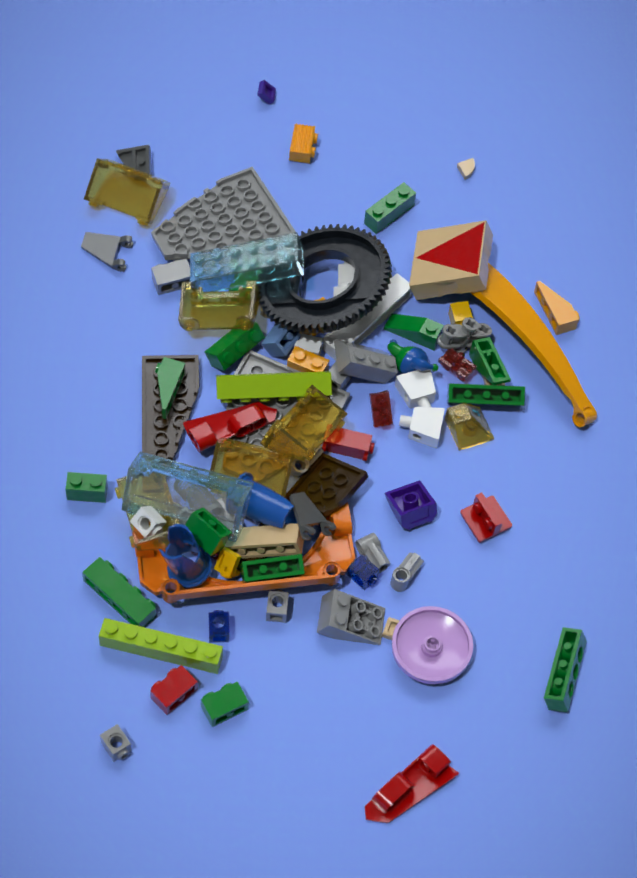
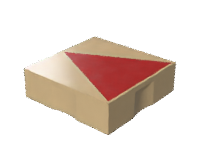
[409,220,493,300]

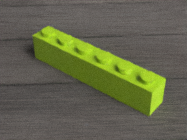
[216,371,332,403]
[99,618,223,674]

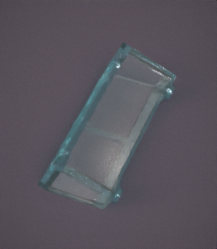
[121,452,254,542]

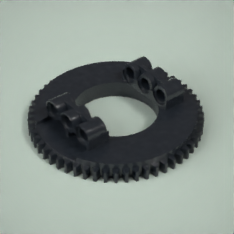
[256,224,392,334]

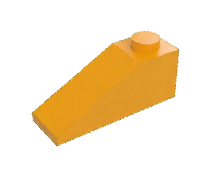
[534,281,580,335]

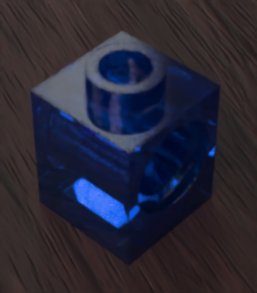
[347,554,379,590]
[208,610,229,643]

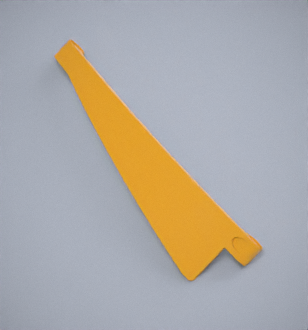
[470,263,597,427]

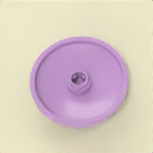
[392,606,473,684]

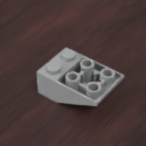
[317,589,385,645]

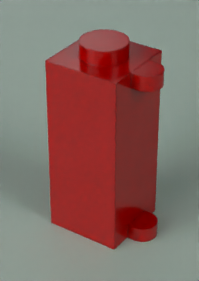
[322,425,375,461]

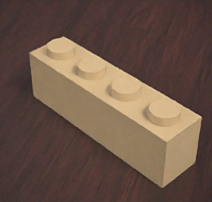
[224,523,304,559]

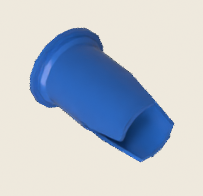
[226,472,297,528]
[159,524,213,589]

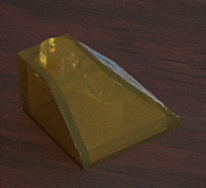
[445,403,494,451]

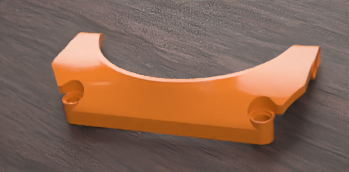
[133,501,355,603]

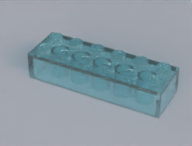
[190,232,304,295]

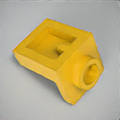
[214,547,241,578]

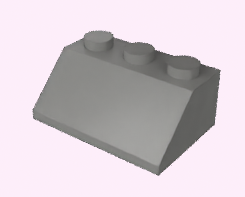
[334,339,398,384]

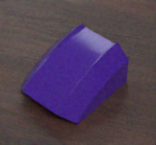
[384,480,437,530]

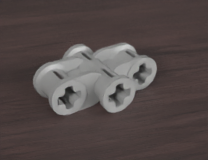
[437,317,492,354]

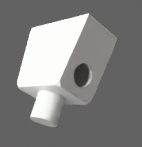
[395,370,436,409]
[399,407,445,448]

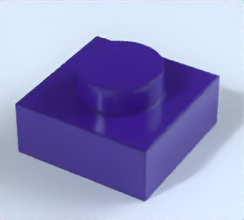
[257,79,276,104]

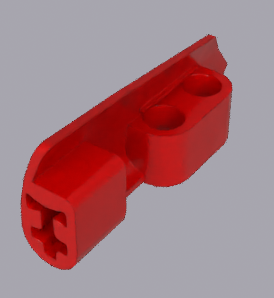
[183,402,277,453]
[364,744,459,823]

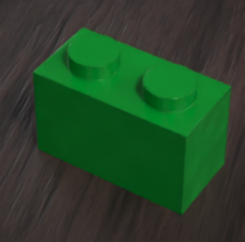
[65,472,108,503]
[185,507,232,555]
[201,681,249,727]

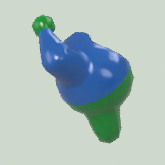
[387,339,438,374]

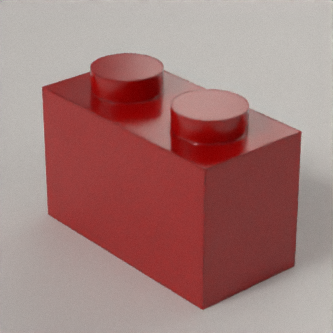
[150,665,198,715]

